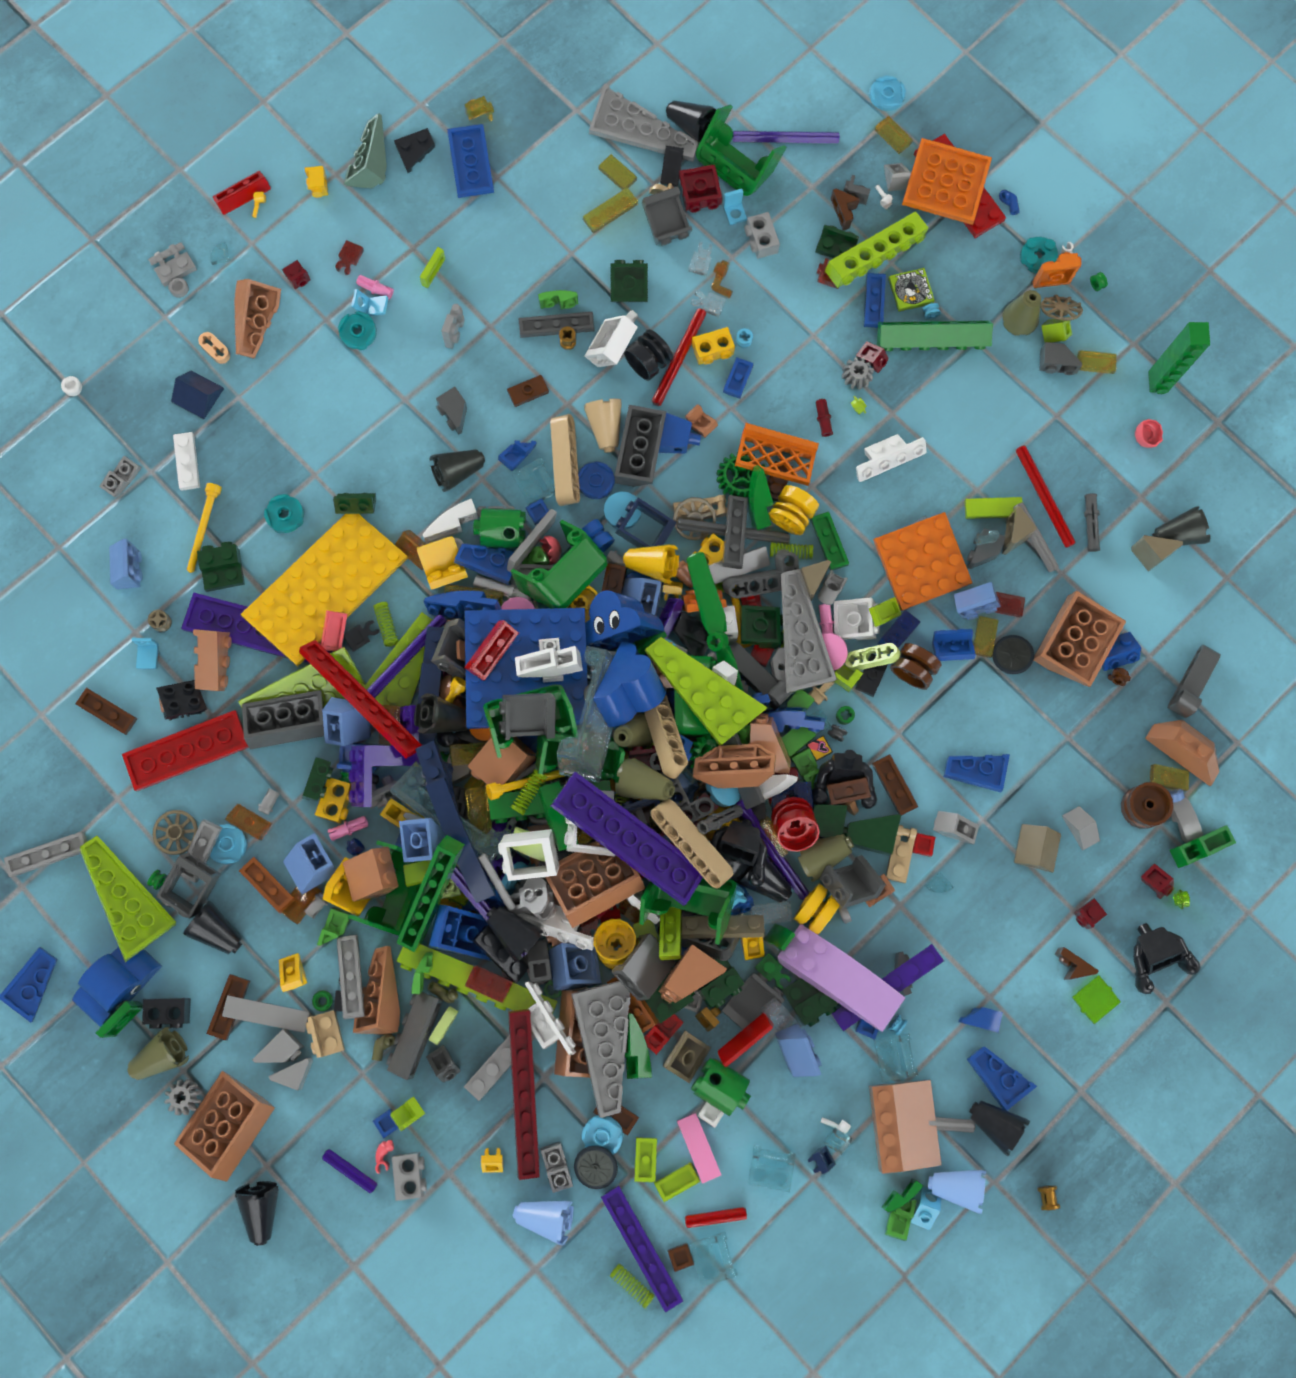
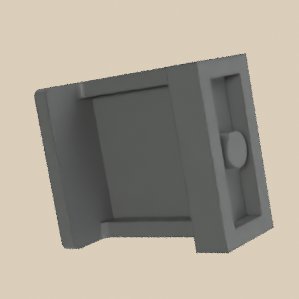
[642,186,692,246]
[431,618,466,681]
[499,693,556,740]
[819,855,886,909]
[611,933,676,1001]
[721,973,785,1030]

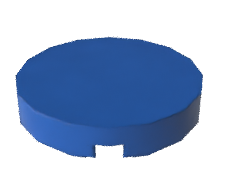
[578,462,615,499]

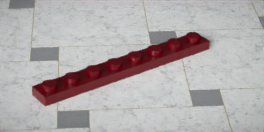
[508,1009,540,1180]

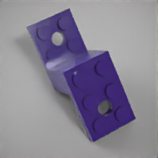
[349,705,419,807]

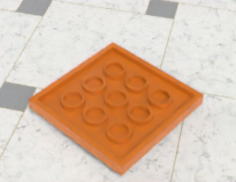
[902,138,992,225]
[873,512,973,611]

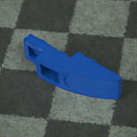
[423,591,501,619]
[762,707,826,733]

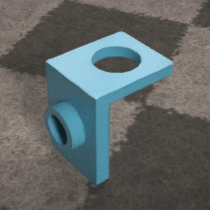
[723,189,747,225]
[352,289,388,316]
[132,638,159,669]
[910,1186,941,1230]

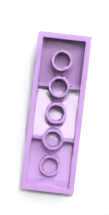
[777,924,905,1033]

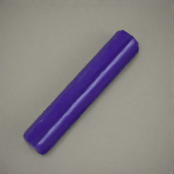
[322,1149,377,1193]

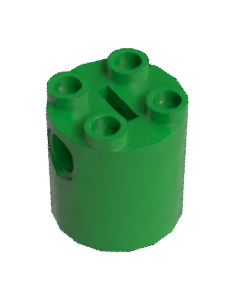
[473,508,526,548]
[691,1058,751,1116]

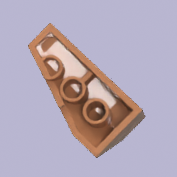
[234,279,281,358]
[353,946,400,1035]

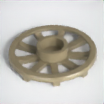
[1041,295,1083,321]
[673,497,716,540]
[152,810,198,855]

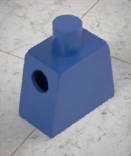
[659,413,701,454]

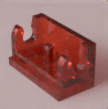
[465,965,513,1003]

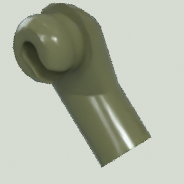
[427,981,458,1003]
[372,1034,395,1061]

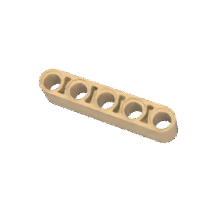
[550,414,580,506]
[644,695,688,779]
[651,799,733,888]

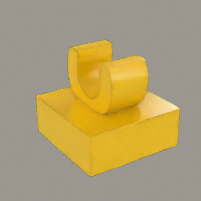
[662,581,683,601]
[481,1148,504,1173]

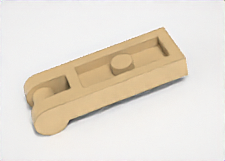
[673,495,727,523]
[886,825,917,884]

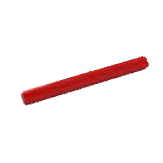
[652,308,706,406]
[1016,445,1075,548]

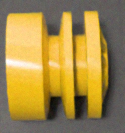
[768,485,819,535]
[594,919,638,970]

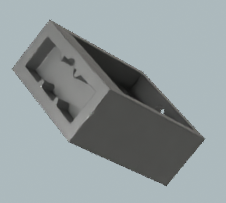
[156,852,221,919]

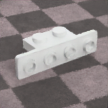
[856,434,927,482]
[517,905,594,950]
[525,981,576,1055]

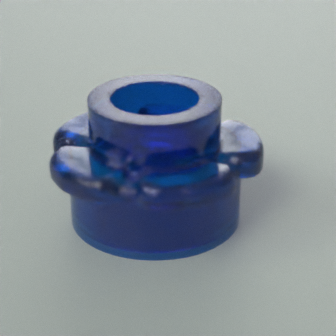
[346,838,365,856]

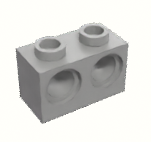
[744,212,780,259]
[392,1152,427,1201]

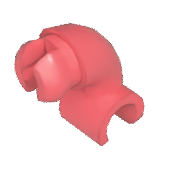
[375,1140,394,1174]

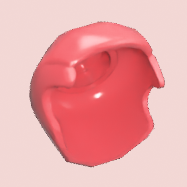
[1135,419,1163,448]
[540,535,562,565]

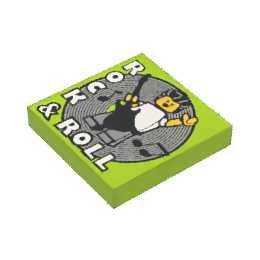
[888,268,935,312]

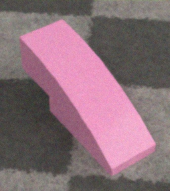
[677,1113,721,1184]

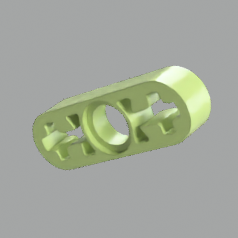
[845,643,901,671]

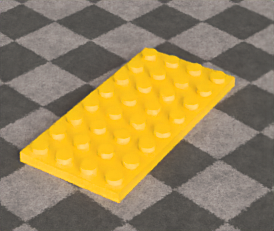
[240,514,408,667]

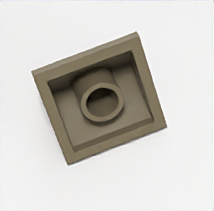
[1002,506,1037,555]
[1131,535,1183,571]
[801,560,831,601]
[1014,824,1061,873]
[662,1030,711,1083]

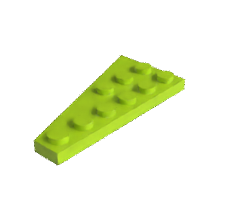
[364,612,432,719]
[644,637,767,746]
[238,646,365,707]
[80,836,176,962]

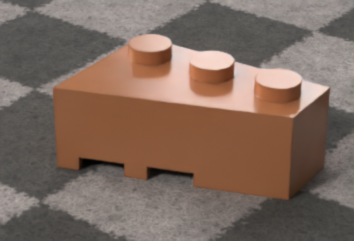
[193,629,232,691]

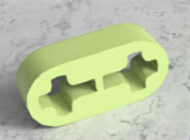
[429,1006,459,1045]

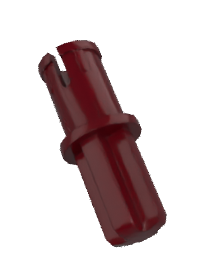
[816,399,833,437]

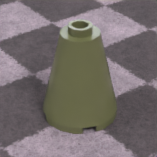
[1002,290,1041,336]
[614,712,653,748]
[615,758,675,800]
[798,834,854,882]
[127,1027,189,1080]

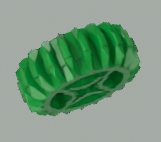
[716,452,768,498]

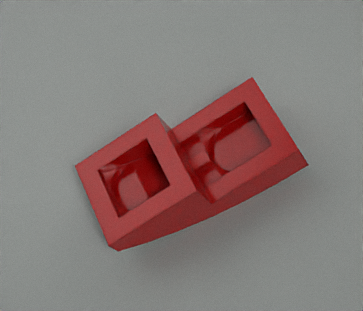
[644,1014,684,1055]

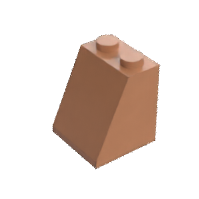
[750,713,791,774]
[467,736,536,787]
[343,846,399,902]
[659,945,727,1003]

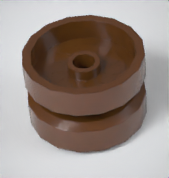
[890,643,942,690]
[1121,782,1174,829]

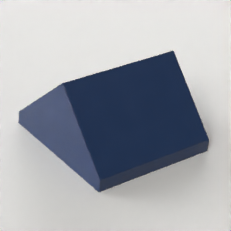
[171,371,224,419]

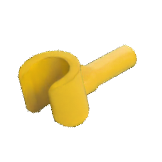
[252,192,266,218]

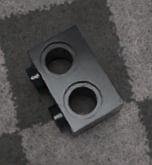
[142,998,191,1029]

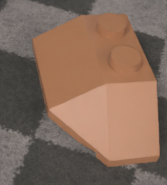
[1145,720,1219,786]
[693,744,776,789]

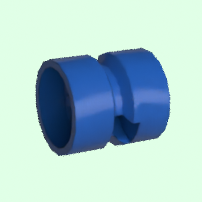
[582,519,615,552]

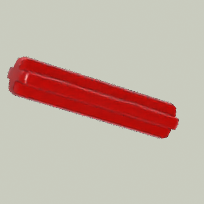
[685,1207,747,1228]

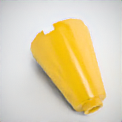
[623,544,679,584]

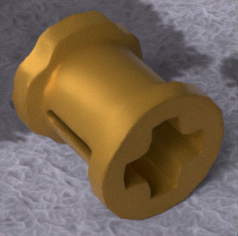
[559,326,576,350]
[1037,1185,1060,1210]

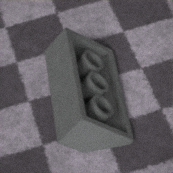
[615,405,666,487]
[242,690,325,750]
[386,991,443,1080]

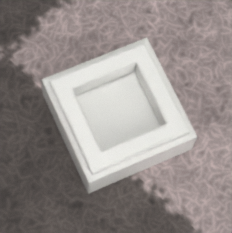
[697,1102,724,1128]

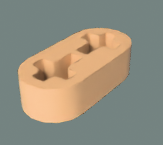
[198,332,230,364]

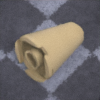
[584,398,622,453]

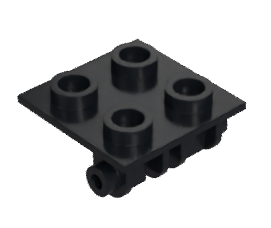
[156,680,207,721]

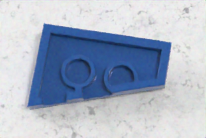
[454,544,515,585]
[943,754,1010,793]
[0,947,58,1022]
[967,1046,1037,1111]

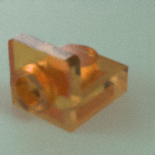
[618,899,647,924]

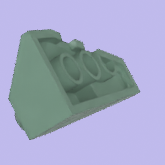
[344,113,387,188]

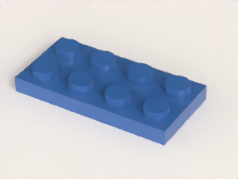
[447,124,494,198]

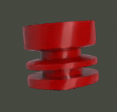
[771,797,820,852]

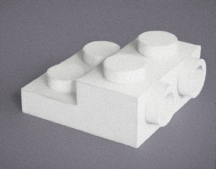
[834,598,880,641]

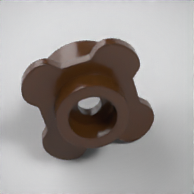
[1108,668,1131,686]

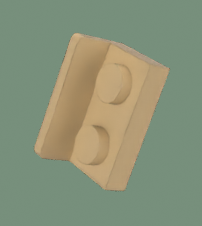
[306,1010,345,1058]

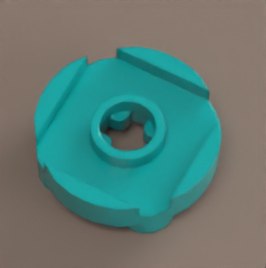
[1020,237,1058,273]
[338,312,377,350]
[264,494,304,533]

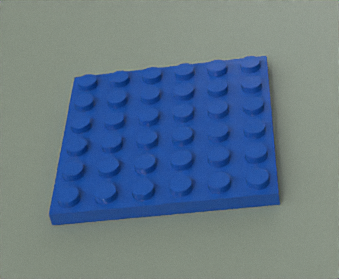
[465,608,589,729]

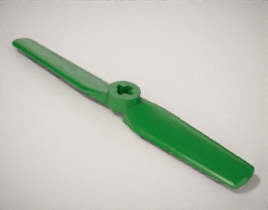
[686,552,751,726]

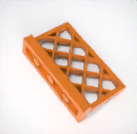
[735,423,819,486]

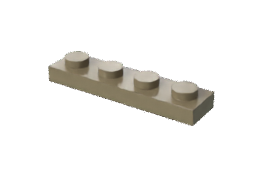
[682,915,765,939]

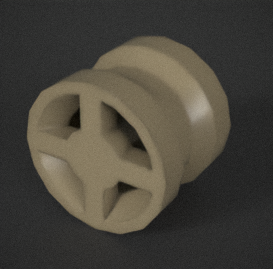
[148,610,172,632]

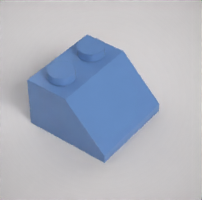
[399,818,445,862]
[548,943,601,990]

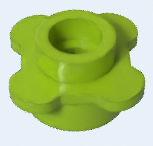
[850,396,867,415]

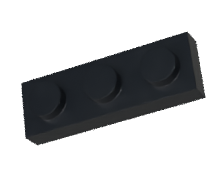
[472,925,529,983]

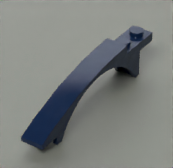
[412,626,444,787]
[416,741,496,903]

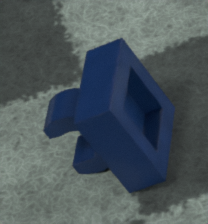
[808,1145,836,1174]

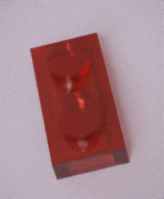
[995,592,1025,618]

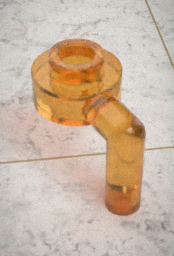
[711,260,733,298]

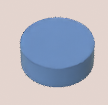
[1169,789,1185,803]

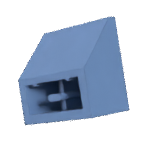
[109,539,143,589]
[622,578,663,616]
[954,582,1001,620]
[322,697,371,746]
[283,833,336,894]
[775,1024,822,1077]

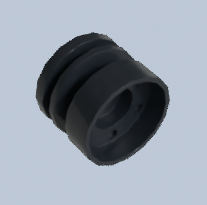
[624,329,674,381]

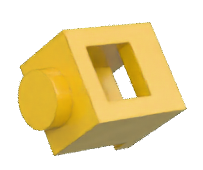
[305,166,328,198]

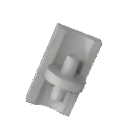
[370,775,403,809]

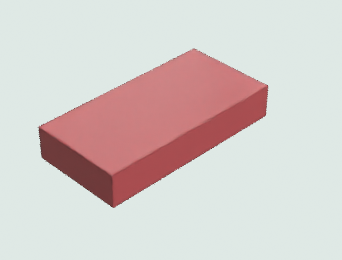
[321,610,347,651]

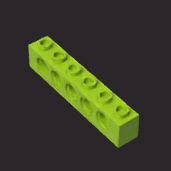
[825,211,929,288]

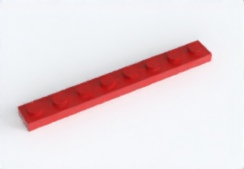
[299,640,422,758]

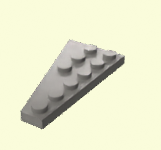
[589,83,698,162]
[781,569,837,693]
[571,981,630,1118]

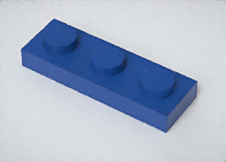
[864,273,886,328]

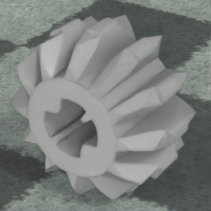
[842,357,874,390]
[164,1079,202,1115]

